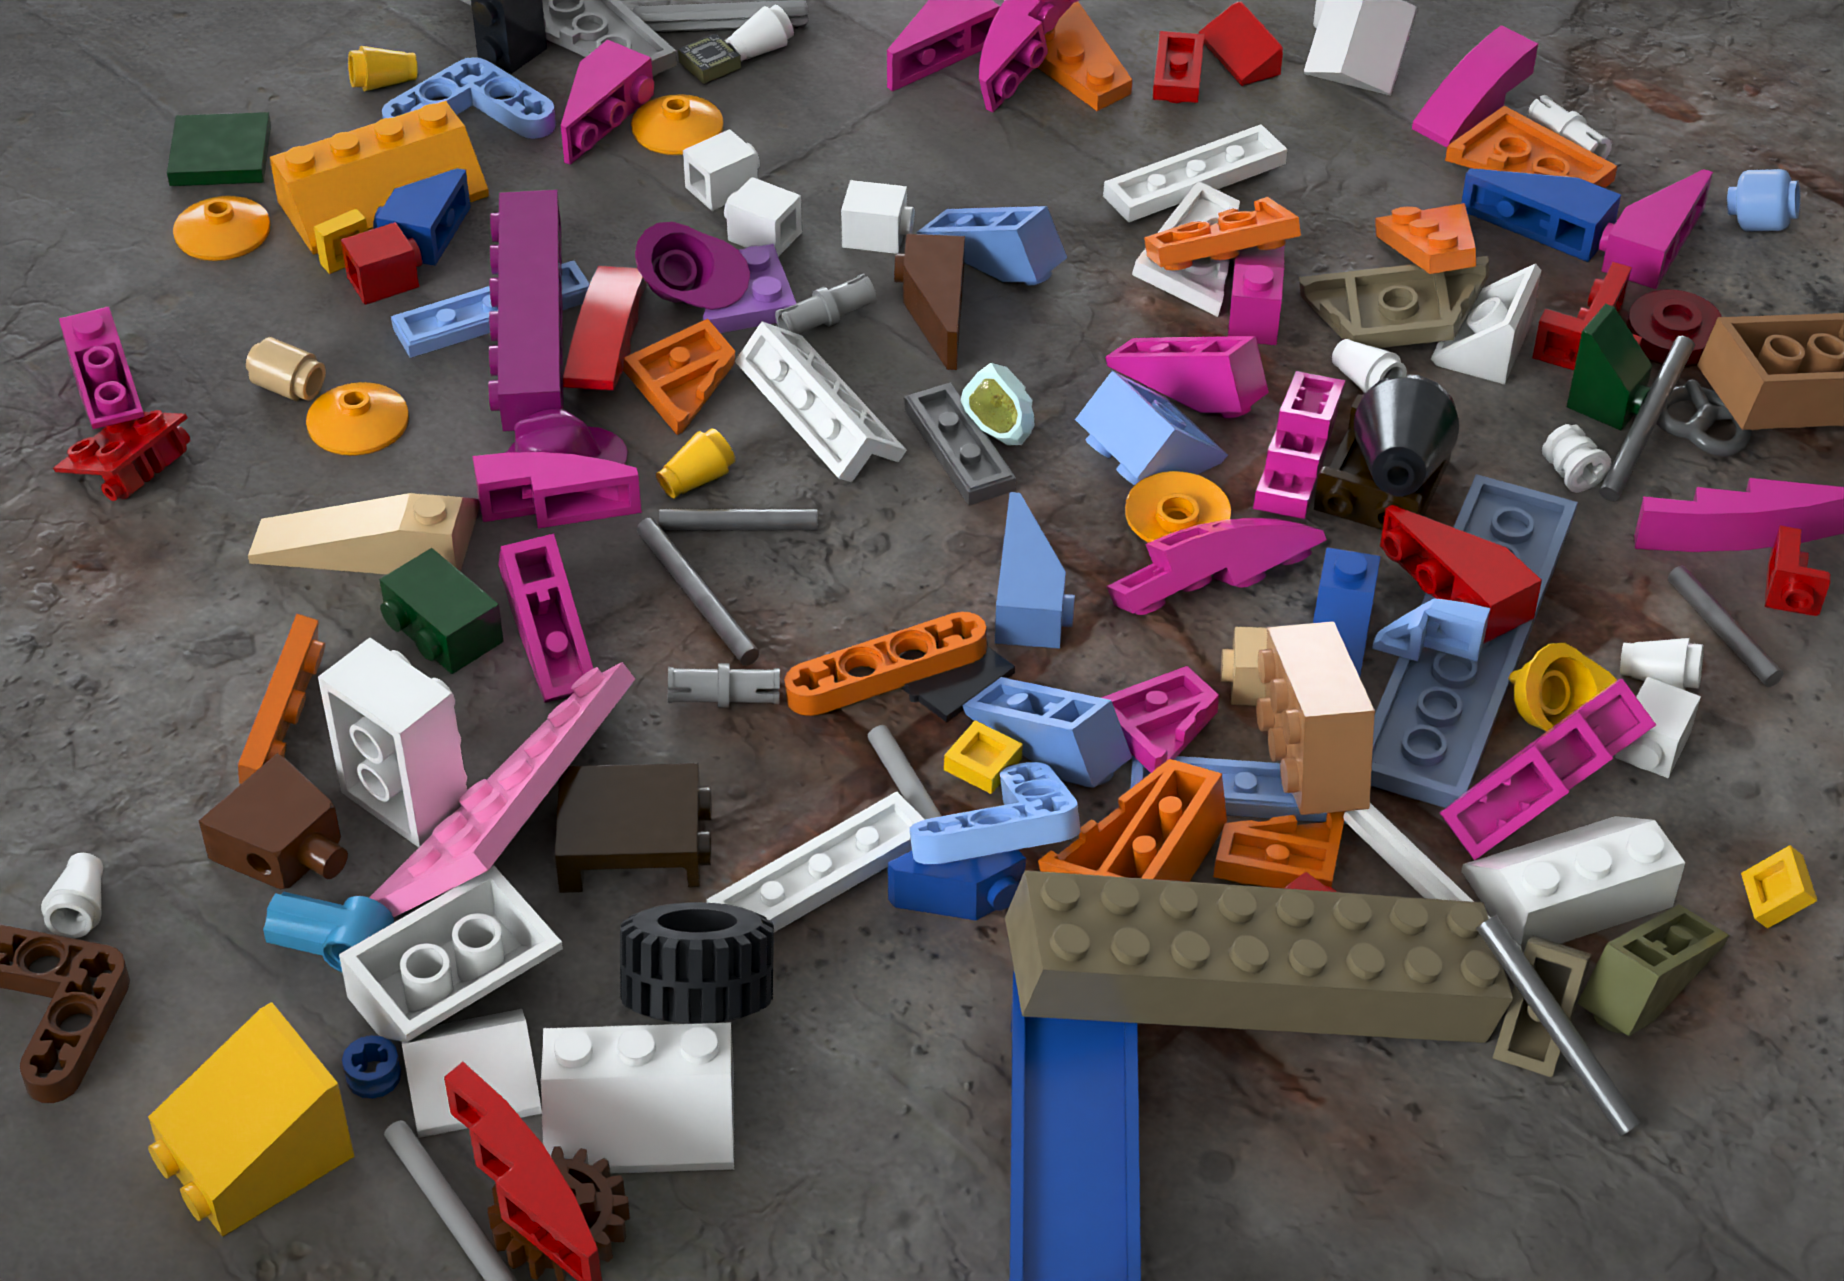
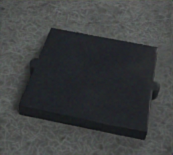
[899,635,1015,723]

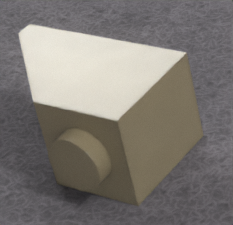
[1493,936,1592,1077]

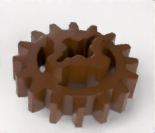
[488,1146,630,1281]

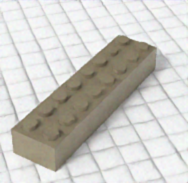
[1005,870,1513,1043]

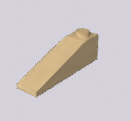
[248,493,480,574]

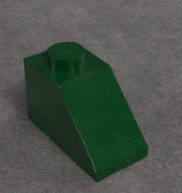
[1566,303,1652,431]

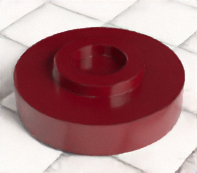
[1626,289,1722,366]

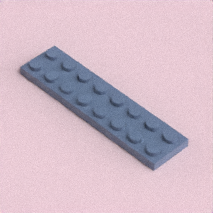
[1371,474,1578,808]

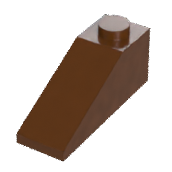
[894,234,965,370]

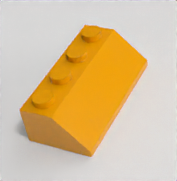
[270,101,489,255]

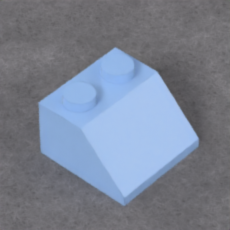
[1075,371,1228,485]

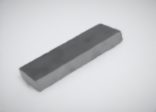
[905,382,1016,506]

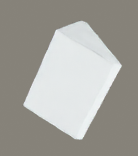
[1304,0,1418,96]
[1431,264,1542,384]
[401,1009,542,1138]

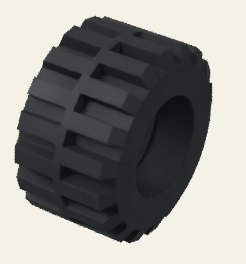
[620,902,774,1024]

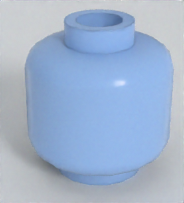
[1727,169,1800,231]

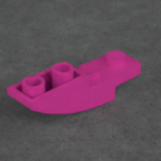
[979,0,1079,113]
[1106,518,1327,615]

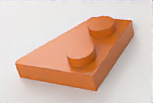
[623,318,736,435]
[1213,811,1345,888]

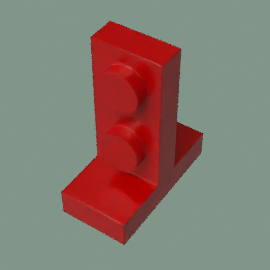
[1532,262,1642,371]

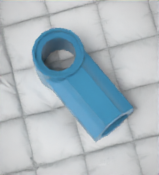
[263,892,394,973]

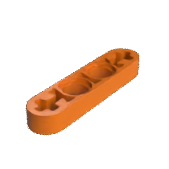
[784,612,987,716]

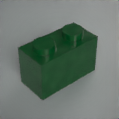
[379,548,504,674]

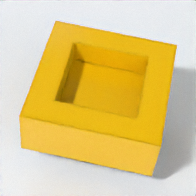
[314,208,368,274]
[944,720,1023,794]
[1741,845,1817,929]

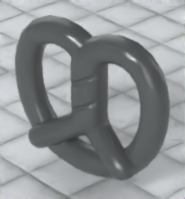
[1656,379,1752,456]

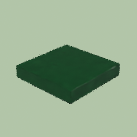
[167,112,271,186]

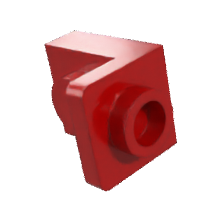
[1764,525,1831,616]

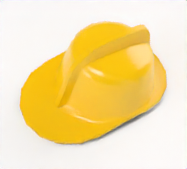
[1508,643,1617,732]

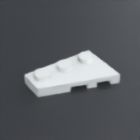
[1132,181,1240,317]

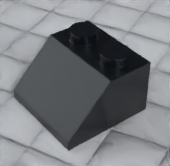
[471,0,547,74]

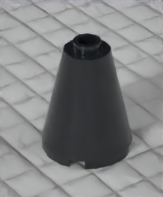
[1354,375,1459,496]

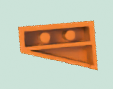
[1038,759,1227,882]

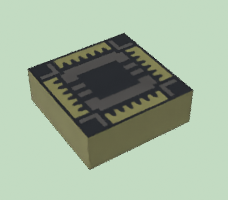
[678,34,741,84]

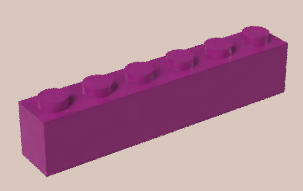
[488,189,564,431]

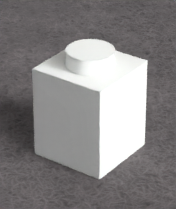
[683,129,760,211]
[724,177,802,257]
[841,180,915,254]
[1615,677,1701,778]

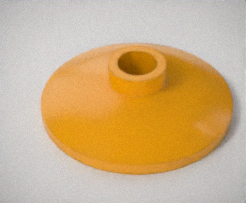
[631,94,723,155]
[173,196,270,261]
[306,382,409,456]
[1125,471,1231,543]

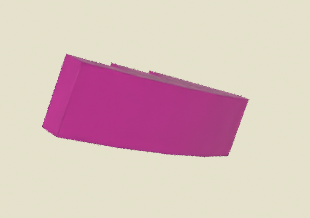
[1253,371,1346,519]
[1634,478,1844,552]
[1439,679,1656,860]

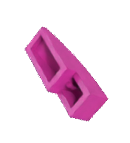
[1412,25,1538,148]
[473,452,642,529]

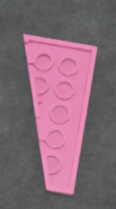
[369,662,635,918]

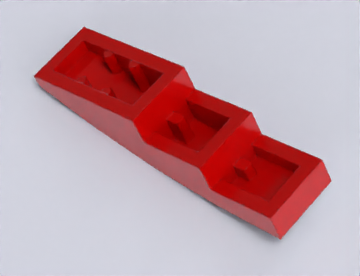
[563,266,646,390]
[444,1061,602,1281]

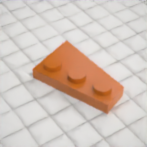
[1037,1,1132,111]
[1445,106,1617,188]
[1144,197,1301,271]
[1375,203,1476,274]
[238,614,325,784]

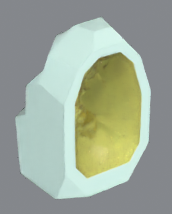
[960,363,1035,445]

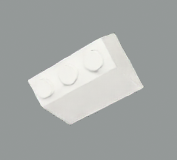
[1461,816,1685,954]
[339,865,563,1042]
[541,1022,734,1174]

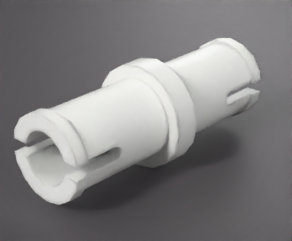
[1528,95,1612,159]

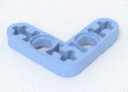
[382,57,556,139]
[910,762,1081,864]

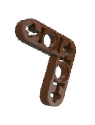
[0,925,130,1103]

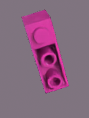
[561,40,654,165]
[59,307,144,429]

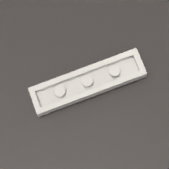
[1103,124,1287,222]
[707,792,925,932]

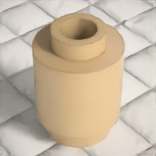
[246,337,326,401]

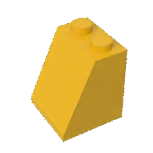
[148,1002,355,1237]

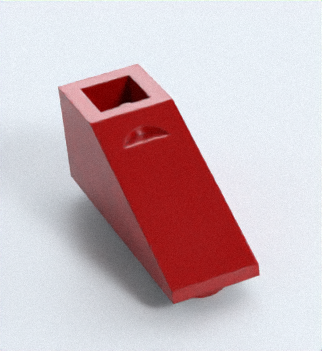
[1380,505,1542,644]

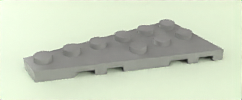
[461,0,677,77]

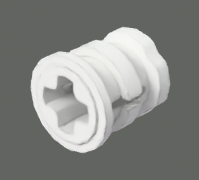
[1542,424,1611,493]

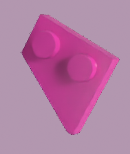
[1101,666,1219,773]

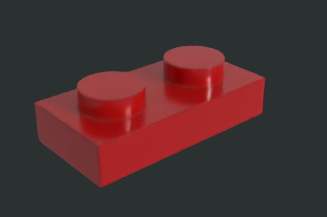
[1153,31,1205,103]

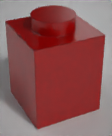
[341,222,422,305]

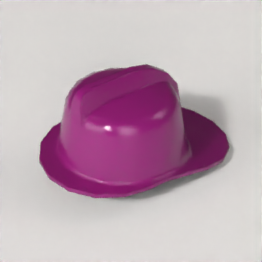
[635,221,750,310]
[506,408,628,465]

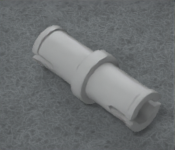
[775,273,877,334]
[668,663,780,708]

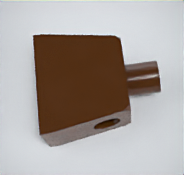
[199,753,348,890]

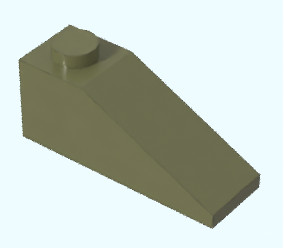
[1577,904,1730,1036]

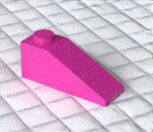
[887,0,1000,92]
[1599,169,1713,289]
[1228,246,1284,345]
[1105,336,1269,418]
[498,533,593,703]

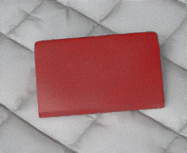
[1199,1,1283,86]

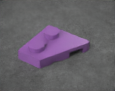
[703,244,796,333]

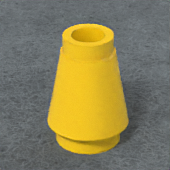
[348,46,417,92]
[656,428,735,499]

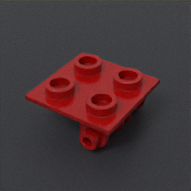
[53,410,190,501]

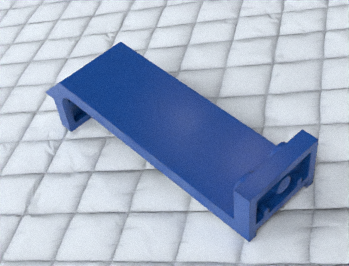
[1009,971,1141,1281]

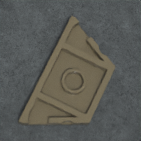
[1299,256,1489,349]

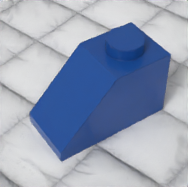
[373,168,471,266]
[888,850,1026,921]

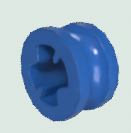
[342,1035,401,1099]

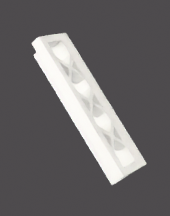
[735,321,907,482]

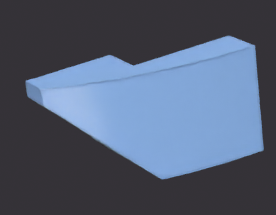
[1372,599,1490,662]

